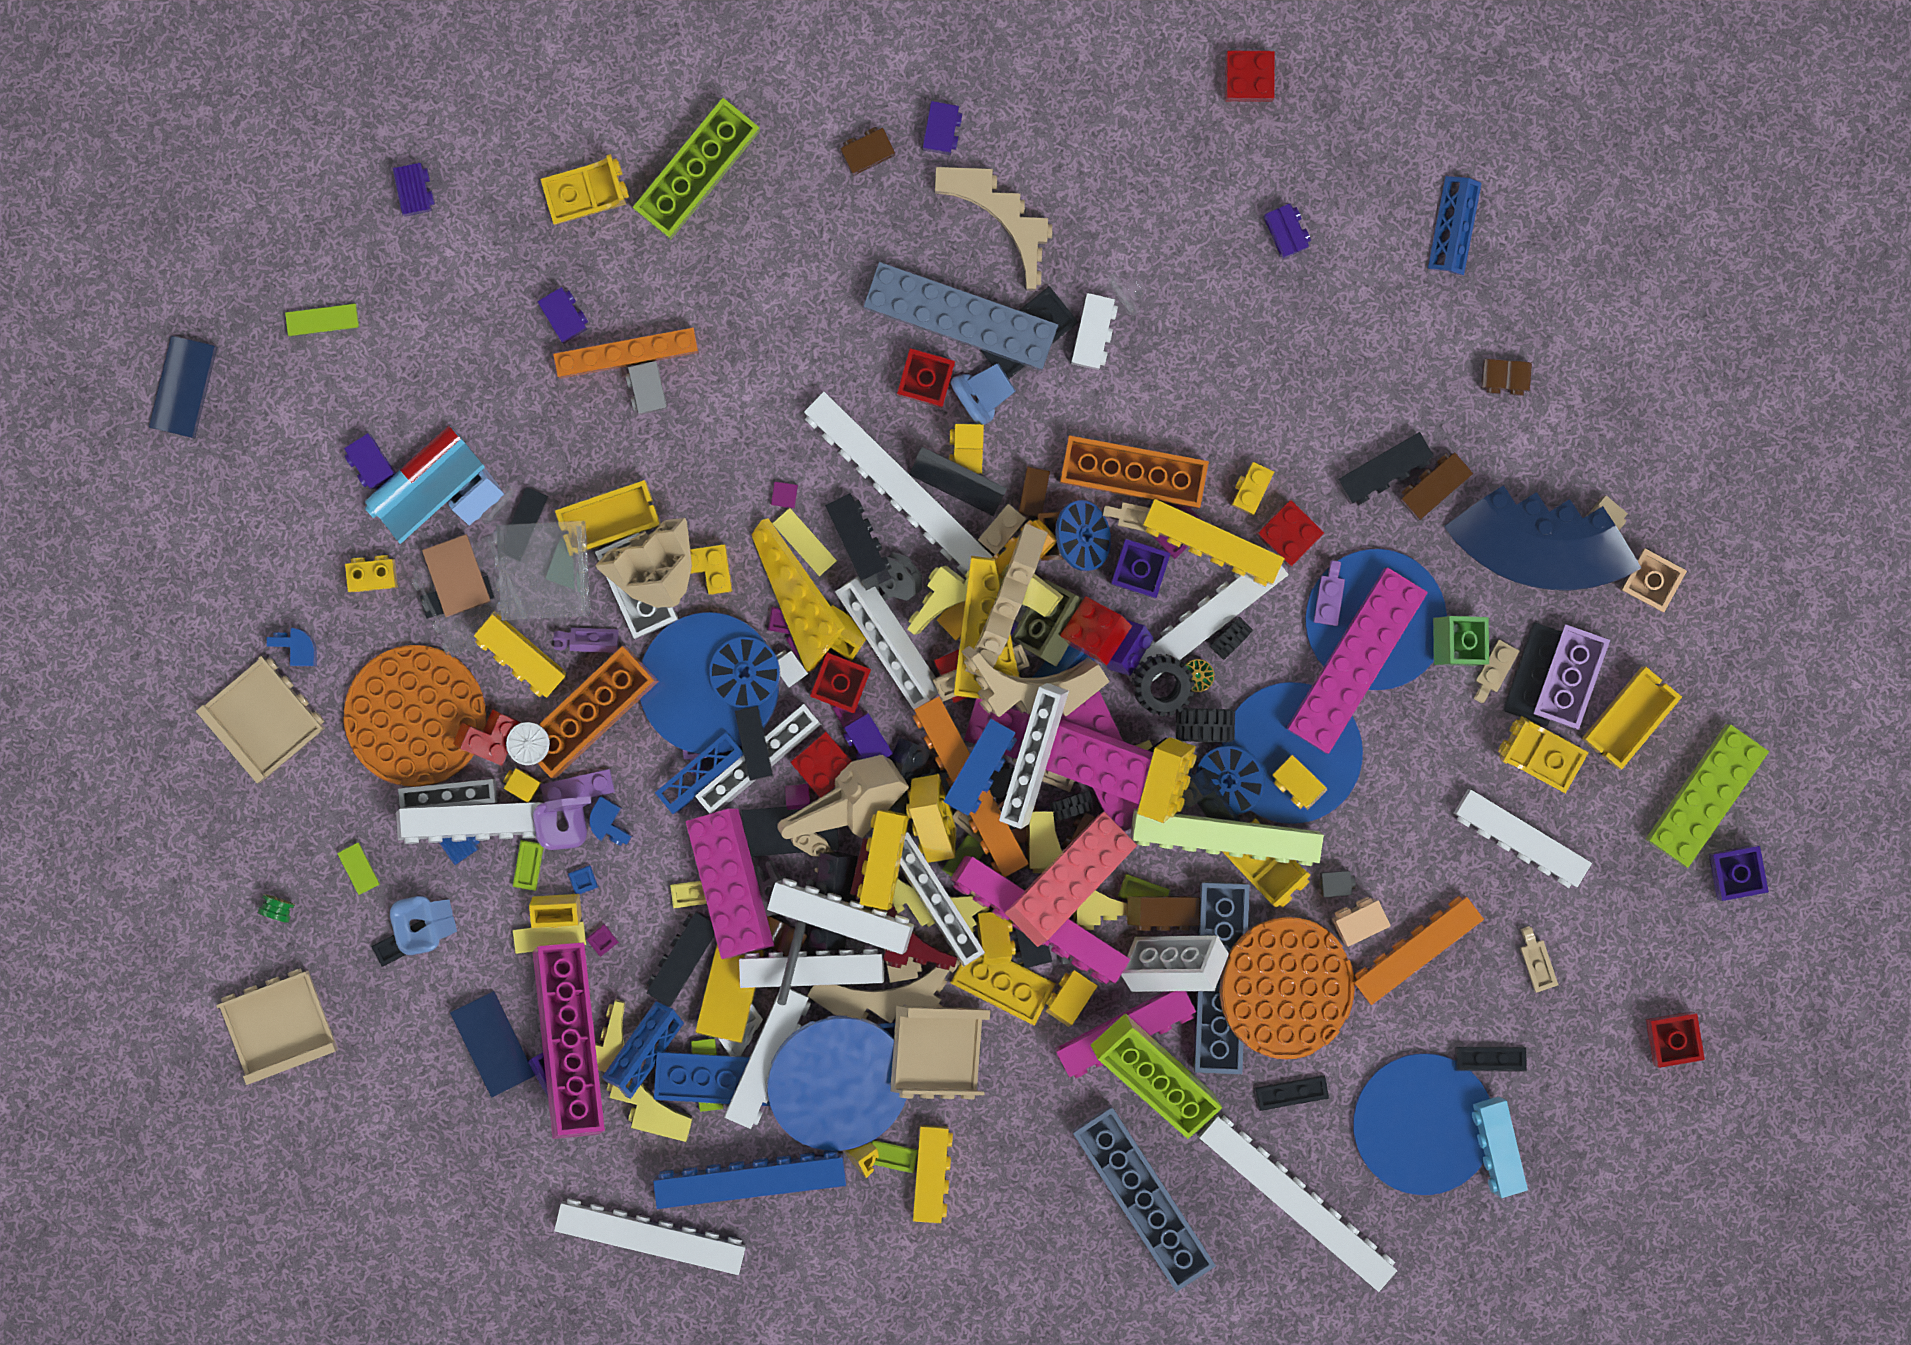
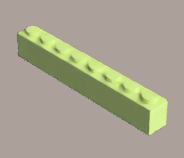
[1130,809,1324,866]

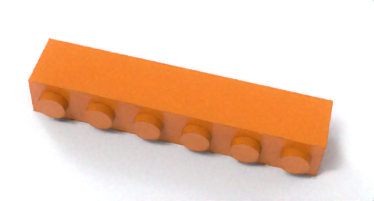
[553,328,699,379]
[1353,896,1484,1005]

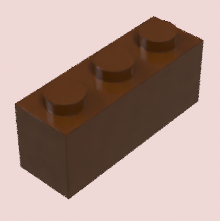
[1399,452,1474,521]
[1127,896,1200,931]

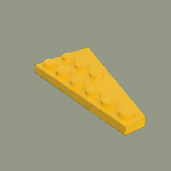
[751,518,845,672]
[954,556,1019,699]

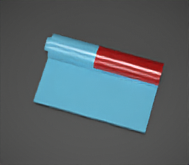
[365,425,485,544]

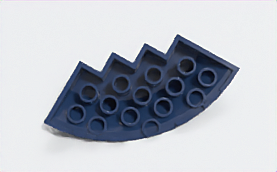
[1444,485,1642,591]

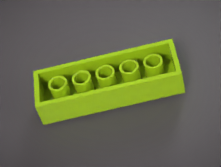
[633,98,760,240]
[1645,724,1769,868]
[1091,1013,1222,1139]

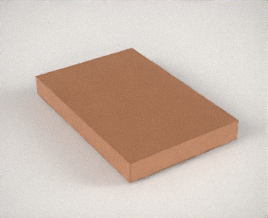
[422,534,491,617]

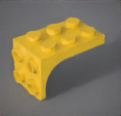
[540,154,629,225]
[1498,716,1589,794]
[1222,818,1310,908]

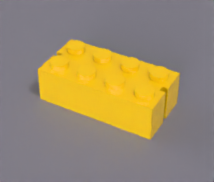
[555,480,661,556]
[474,611,566,698]
[1581,667,1682,770]

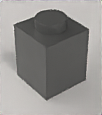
[1320,870,1356,897]

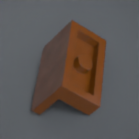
[1019,466,1050,517]

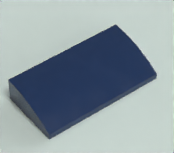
[149,336,218,439]
[450,991,536,1098]

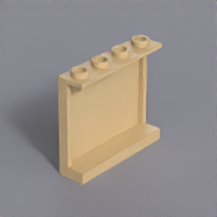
[196,656,325,784]
[216,968,338,1085]
[890,1006,990,1099]

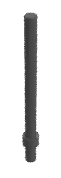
[777,879,816,1005]

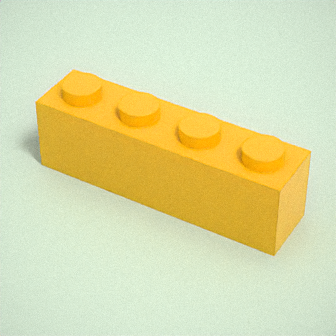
[857,809,909,910]
[913,1124,953,1223]

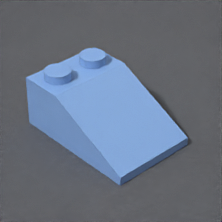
[447,468,504,526]

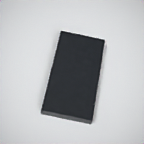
[979,286,1079,379]
[909,447,1007,517]
[1502,622,1562,726]
[741,806,839,857]

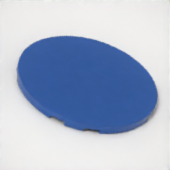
[1305,549,1447,690]
[640,612,779,754]
[1221,682,1363,824]
[767,1016,907,1151]
[1353,1053,1490,1195]

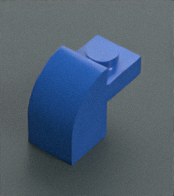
[267,628,317,666]
[590,796,633,846]

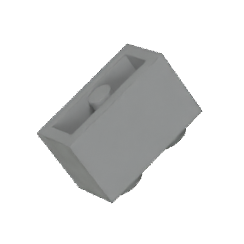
[625,361,668,415]

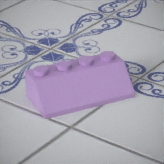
[1534,624,1610,730]

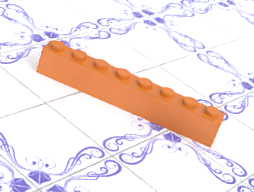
[912,696,1028,877]

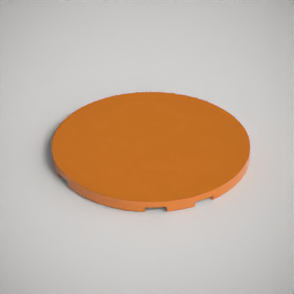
[343,645,486,787]
[1220,917,1355,1060]

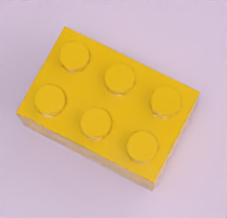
[1137,737,1196,823]
[906,774,957,863]

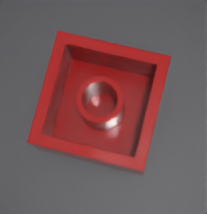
[1225,51,1275,102]
[897,348,955,408]
[1256,500,1324,567]
[1060,596,1132,666]
[810,653,871,714]
[790,731,853,798]
[1646,1011,1705,1068]

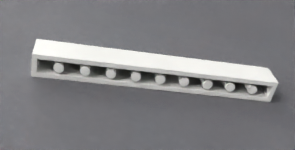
[804,392,993,576]
[1198,1114,1397,1292]

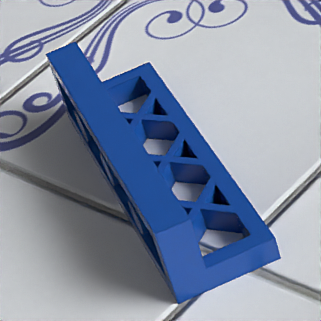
[1428,176,1482,275]
[655,732,744,814]
[602,1001,684,1099]

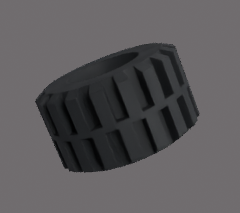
[1131,654,1195,716]
[1175,708,1235,742]

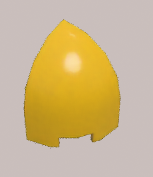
[843,1142,879,1178]

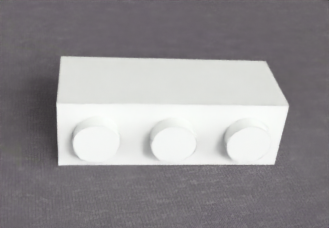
[1071,293,1118,370]

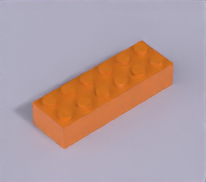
[1060,435,1209,509]
[538,646,659,778]

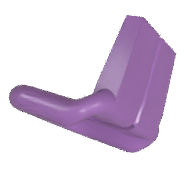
[533,796,591,850]

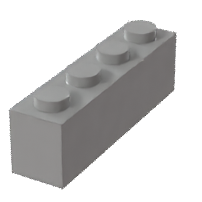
[398,778,498,809]

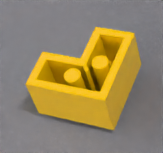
[949,424,984,474]
[690,544,733,595]

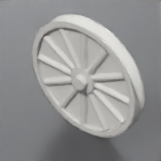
[506,722,550,765]

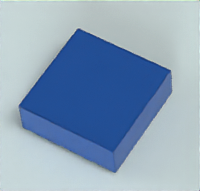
[568,865,598,894]

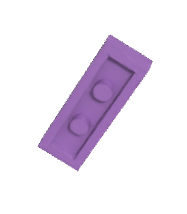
[540,769,615,802]

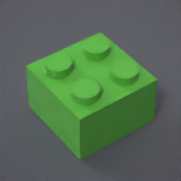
[1433,616,1489,666]

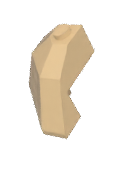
[596,518,692,608]

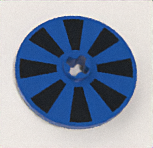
[1056,500,1111,571]
[709,637,780,708]
[1196,745,1265,815]

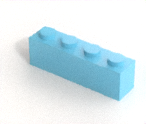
[1472,1096,1528,1198]

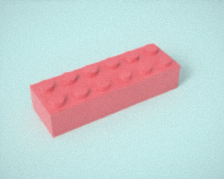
[1004,812,1137,947]

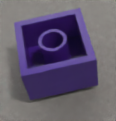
[1110,539,1171,599]
[1708,845,1769,901]

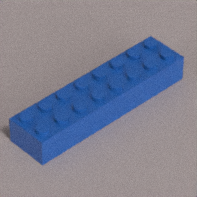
[653,1150,847,1209]

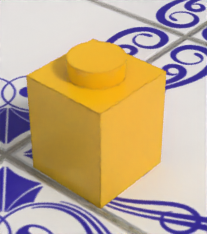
[503,768,542,803]

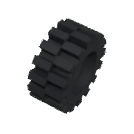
[1210,617,1253,660]
[1049,790,1095,821]

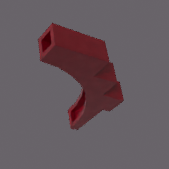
[850,837,957,970]

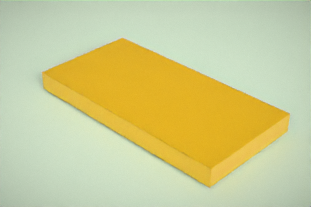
[695,944,764,1044]
[950,956,1056,1026]

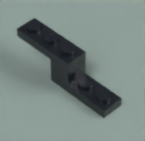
[1148,737,1241,822]

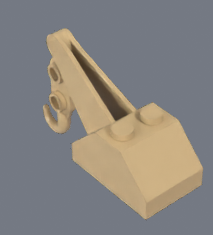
[778,755,909,873]

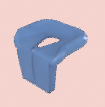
[951,364,1016,425]
[390,896,457,955]

